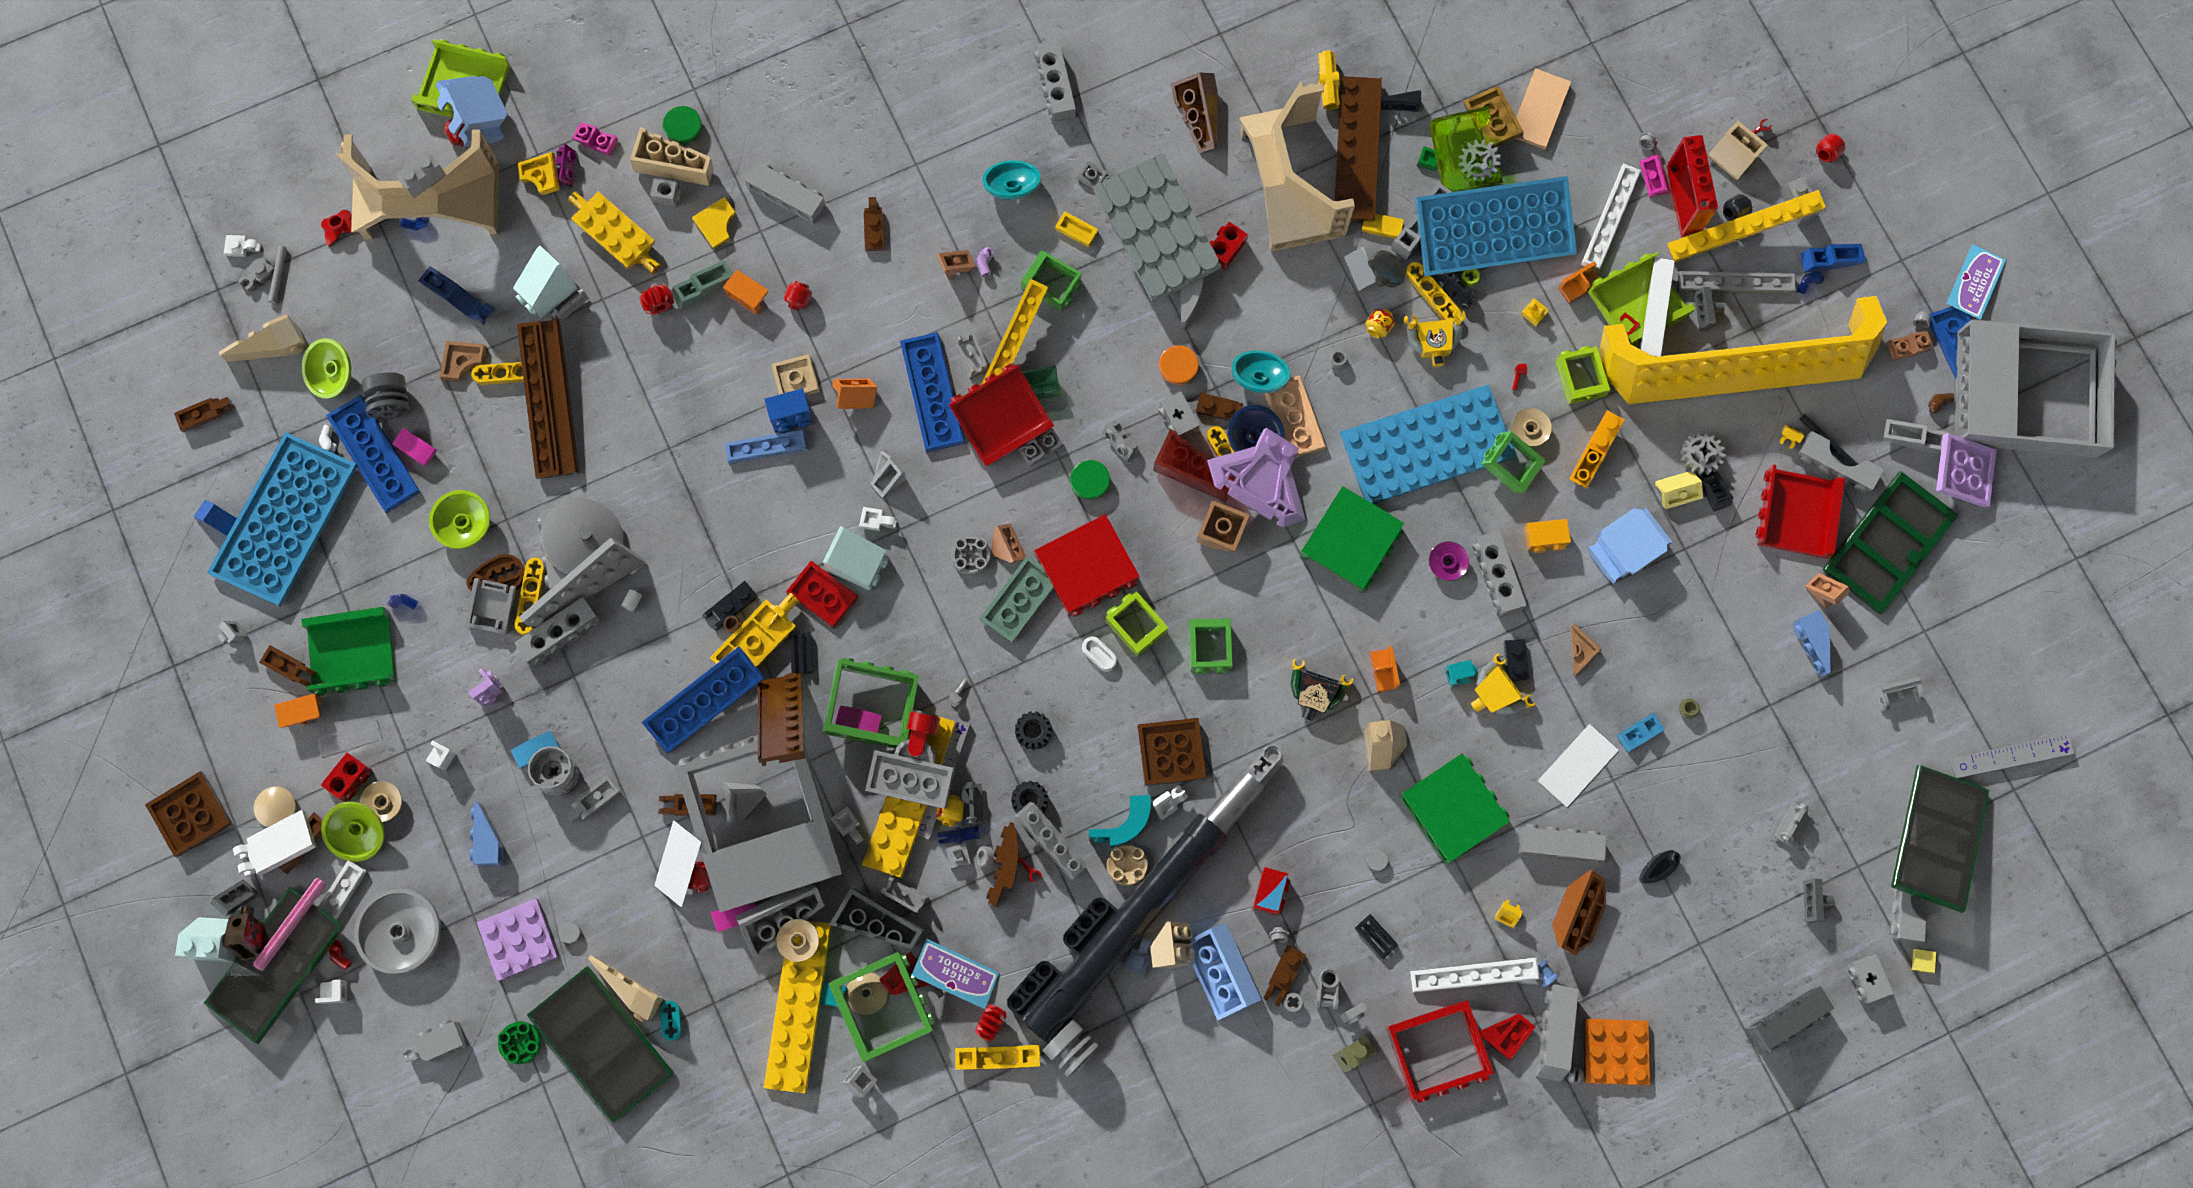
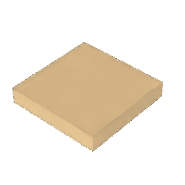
[771,354,820,396]

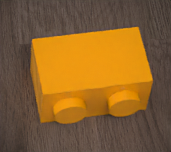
[1524,519,1571,553]

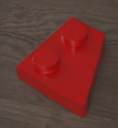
[878,951,931,996]
[1479,1013,1536,1060]

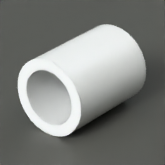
[621,589,642,612]

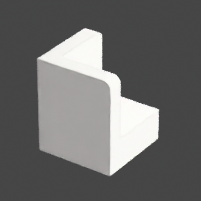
[426,741,456,771]
[315,980,347,1004]

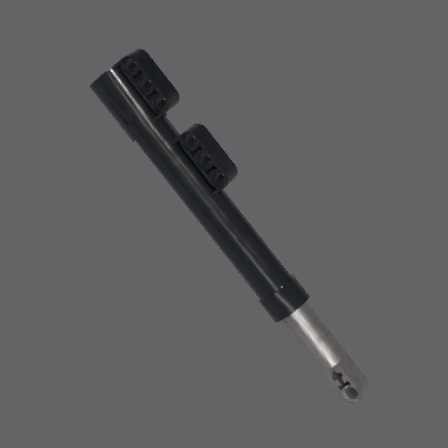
[1007,745,1284,1044]

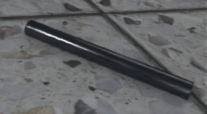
[1799,413,1859,466]

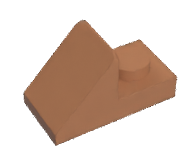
[937,250,976,280]
[1805,573,1851,608]

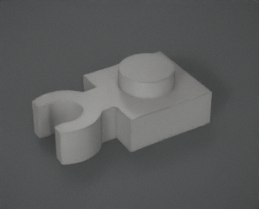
[238,256,274,292]

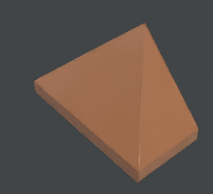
[991,524,1026,563]

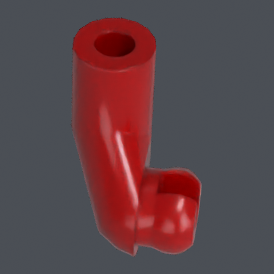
[329,940,352,971]

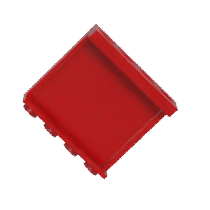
[949,363,1054,467]
[1755,464,1845,559]
[1034,514,1140,617]

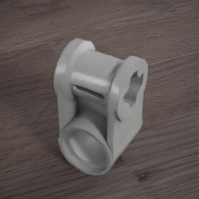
[1315,969,1339,1011]

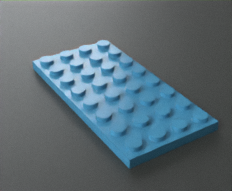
[1415,176,1577,276]
[1340,384,1517,504]
[207,432,357,607]

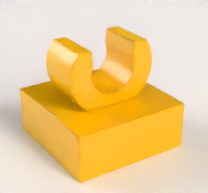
[1521,298,1549,326]
[1780,424,1804,449]
[1495,900,1523,928]

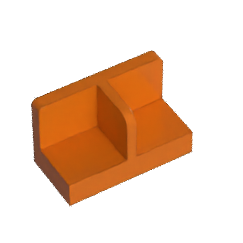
[1558,261,1599,304]
[723,270,768,315]
[832,378,877,409]
[1369,646,1400,693]
[274,693,323,728]

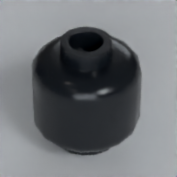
[1723,194,1753,221]

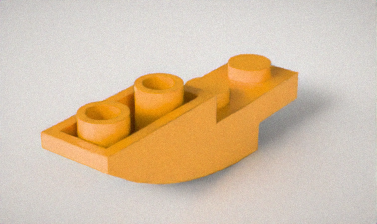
[1569,410,1625,489]

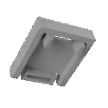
[465,578,516,634]

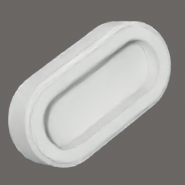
[1082,637,1117,672]

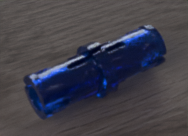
[937,825,980,845]

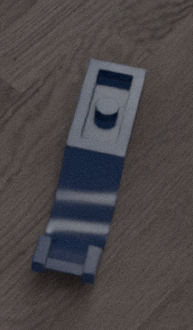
[418,266,496,325]

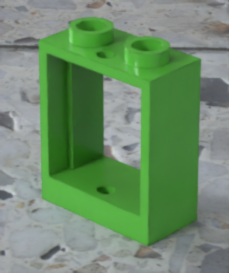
[1021,250,1083,311]
[1481,431,1546,493]
[1189,618,1232,674]

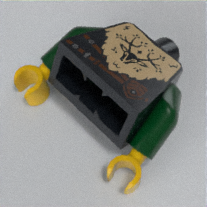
[1290,659,1353,721]

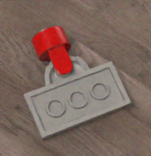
[865,710,955,809]

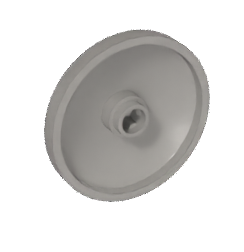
[540,498,623,575]
[354,889,441,974]

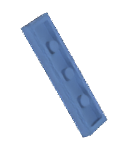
[725,429,807,464]

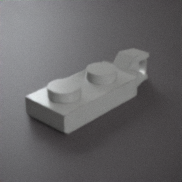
[566,775,621,823]
[1340,1002,1368,1025]

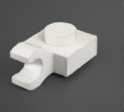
[224,235,261,257]
[859,507,897,531]
[1151,785,1188,820]
[830,807,863,845]

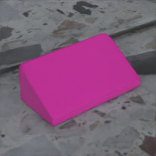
[1639,154,1671,197]

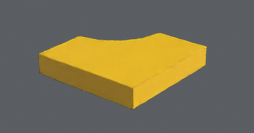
[518,152,560,195]
[692,197,736,250]

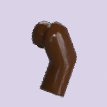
[1928,393,1954,414]

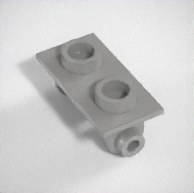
[549,283,589,321]
[1102,420,1139,462]
[1773,802,1811,847]

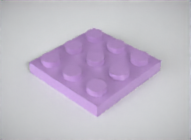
[1936,433,1996,507]
[477,899,559,982]

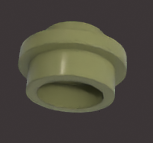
[1679,699,1700,719]

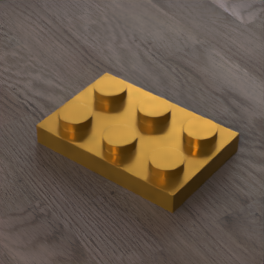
[1464,85,1524,149]

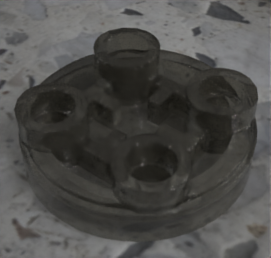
[1368,250,1405,288]

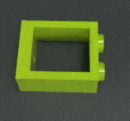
[1555,346,1610,405]
[1106,591,1168,657]

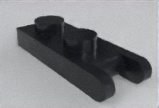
[703,581,758,631]

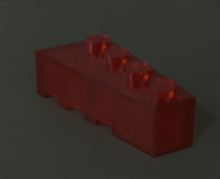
[1153,429,1234,502]

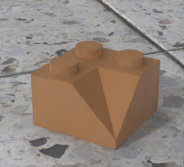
[1196,500,1250,552]

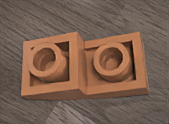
[1886,331,1934,360]

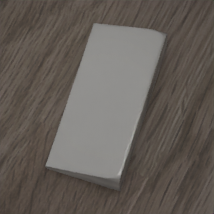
[1344,247,1378,292]

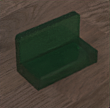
[1021,365,1061,400]

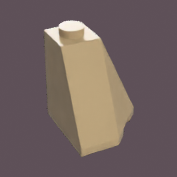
[1364,720,1407,771]

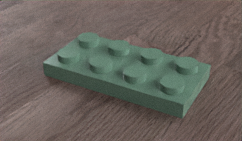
[980,555,1054,643]

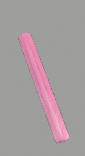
[253,878,326,971]

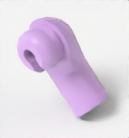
[976,247,994,277]

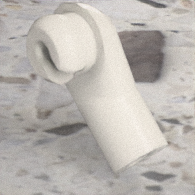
[319,425,337,453]

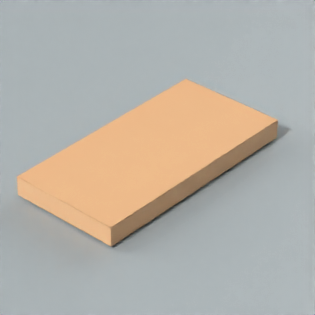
[1516,68,1571,150]
[1264,375,1326,459]

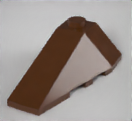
[1171,72,1218,153]

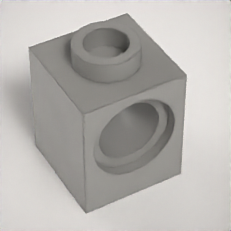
[650,178,682,207]
[841,1066,877,1097]

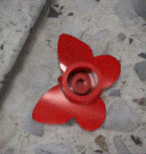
[321,210,357,247]

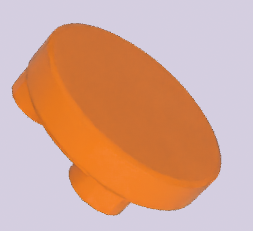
[1159,345,1199,385]

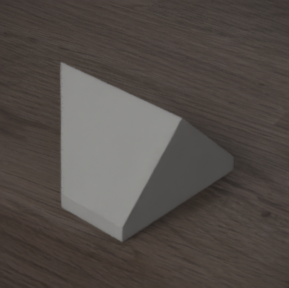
[870,451,906,498]
[722,782,767,825]

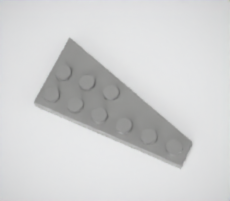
[519,538,647,629]

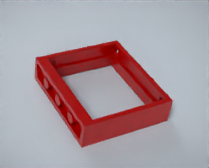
[1666,135,1718,238]
[1386,1000,1494,1103]

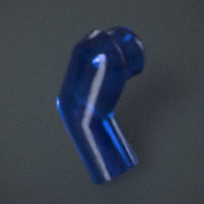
[400,217,430,231]
[1797,271,1824,294]
[387,594,419,610]

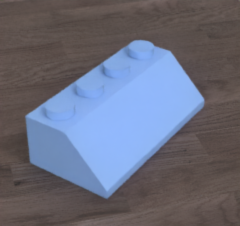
[1191,923,1261,1020]

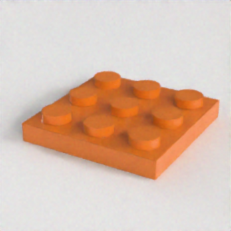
[1584,1019,1650,1085]

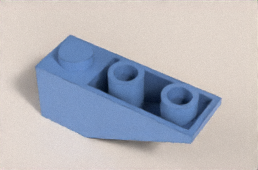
[1793,610,1831,677]
[470,802,503,866]

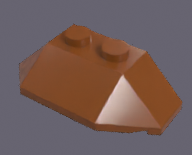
[1552,870,1606,956]

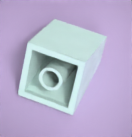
[513,246,578,319]
[823,526,889,591]
[175,917,236,962]

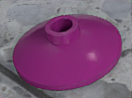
[1429,541,1469,581]

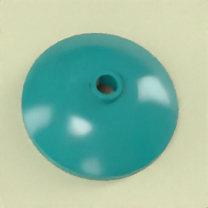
[982,160,1041,200]
[1231,350,1290,393]

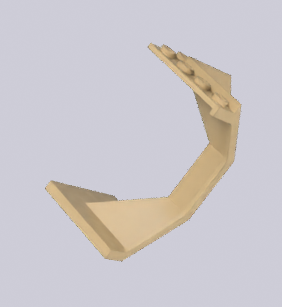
[1240,81,1355,252]
[335,129,499,240]

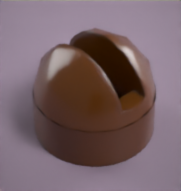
[724,616,742,633]

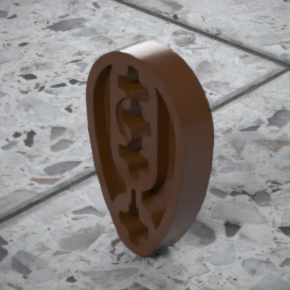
[466,554,525,593]

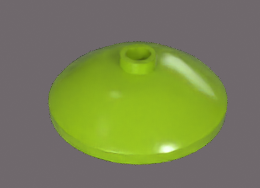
[302,338,352,398]
[429,490,491,549]
[321,802,385,862]

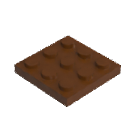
[1137,718,1206,786]
[145,771,232,858]

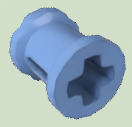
[1538,959,1559,987]

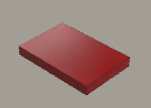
[786,561,859,629]

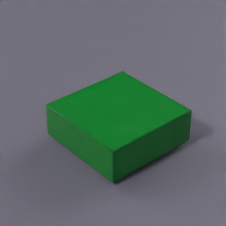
[1417,146,1442,171]

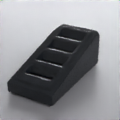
[1380,90,1422,112]
[1697,470,1734,512]

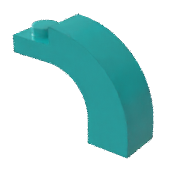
[1089,795,1151,848]

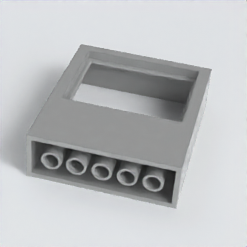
[1955,320,2117,458]
[675,737,843,912]

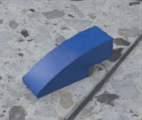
[1800,244,1866,272]

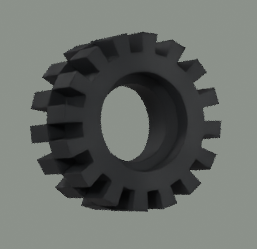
[1015,711,1052,750]
[1011,780,1048,813]

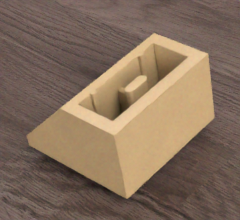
[1708,121,1767,180]
[1150,922,1195,968]

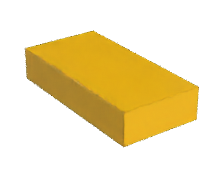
[1055,211,1098,248]
[1361,213,1404,239]

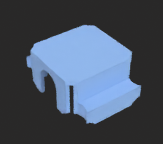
[435,76,508,147]
[1587,508,1673,584]

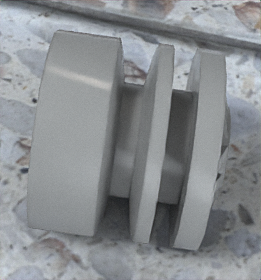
[527,746,579,797]
[1042,1019,1099,1077]

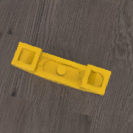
[955,1045,1040,1070]

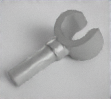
[949,679,968,707]

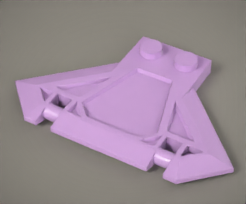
[1207,428,1306,527]

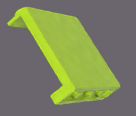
[411,39,510,118]
[1588,251,1695,346]

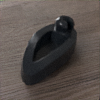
[1639,850,1681,884]

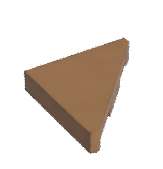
[1571,624,1602,677]

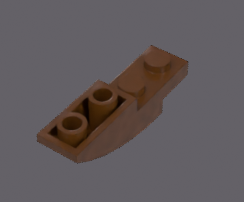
[986,822,1019,908]

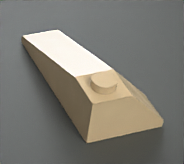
[218,314,308,362]
[588,955,665,1023]

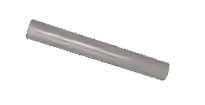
[268,246,287,304]

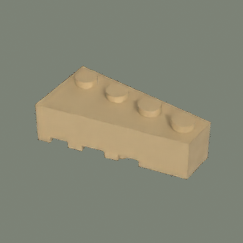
[630,127,714,186]

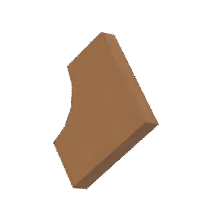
[439,341,487,382]

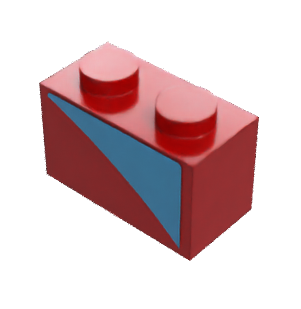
[1252,867,1291,916]

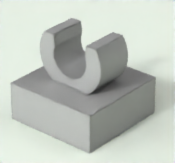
[218,621,248,644]
[946,843,971,869]

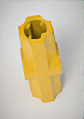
[1318,50,1340,111]

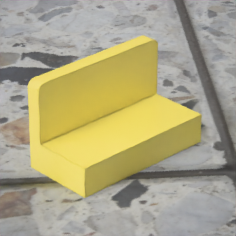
[1655,471,1703,509]

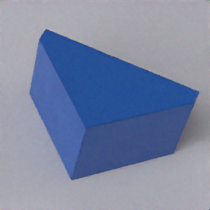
[193,500,237,536]

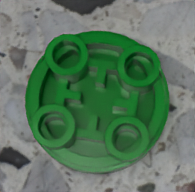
[663,106,703,146]
[1070,460,1110,500]
[498,1021,542,1065]

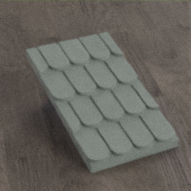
[1093,152,1221,303]

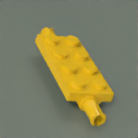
[568,191,661,274]
[710,593,799,668]

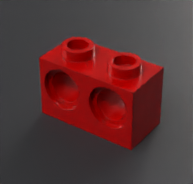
[1209,221,1248,271]
[321,752,372,802]

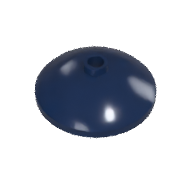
[1227,405,1285,452]

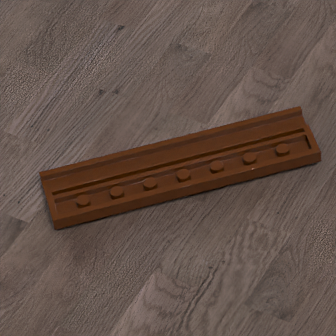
[1334,76,1382,222]
[517,318,580,479]
[757,673,805,767]

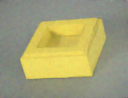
[1911,949,1936,973]

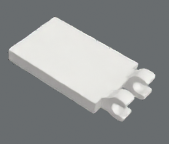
[233,810,316,877]

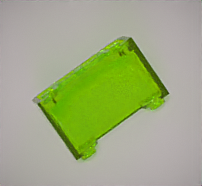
[1430,106,1503,192]

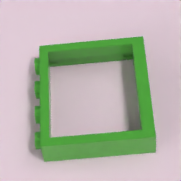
[822,658,919,749]
[829,951,935,1062]

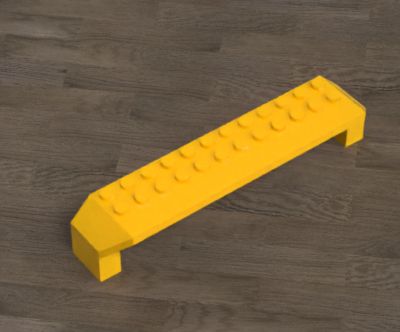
[1599,296,1887,405]

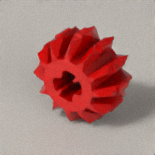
[639,284,675,316]
[975,1004,1007,1042]

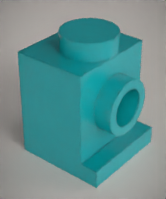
[1445,660,1478,688]

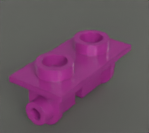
[556,144,576,187]

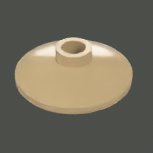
[1512,408,1552,447]
[360,781,402,822]
[776,919,819,962]
[846,973,888,1015]

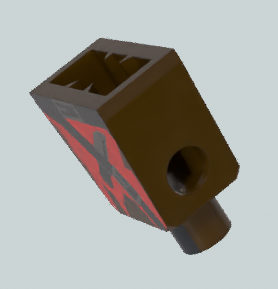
[222,906,263,961]

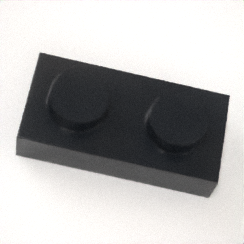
[1503,639,1530,681]

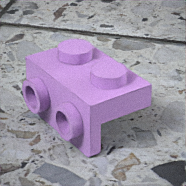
[468,668,503,706]

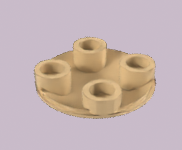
[254,786,297,827]
[1107,845,1148,886]

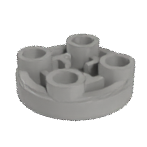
[951,535,991,576]

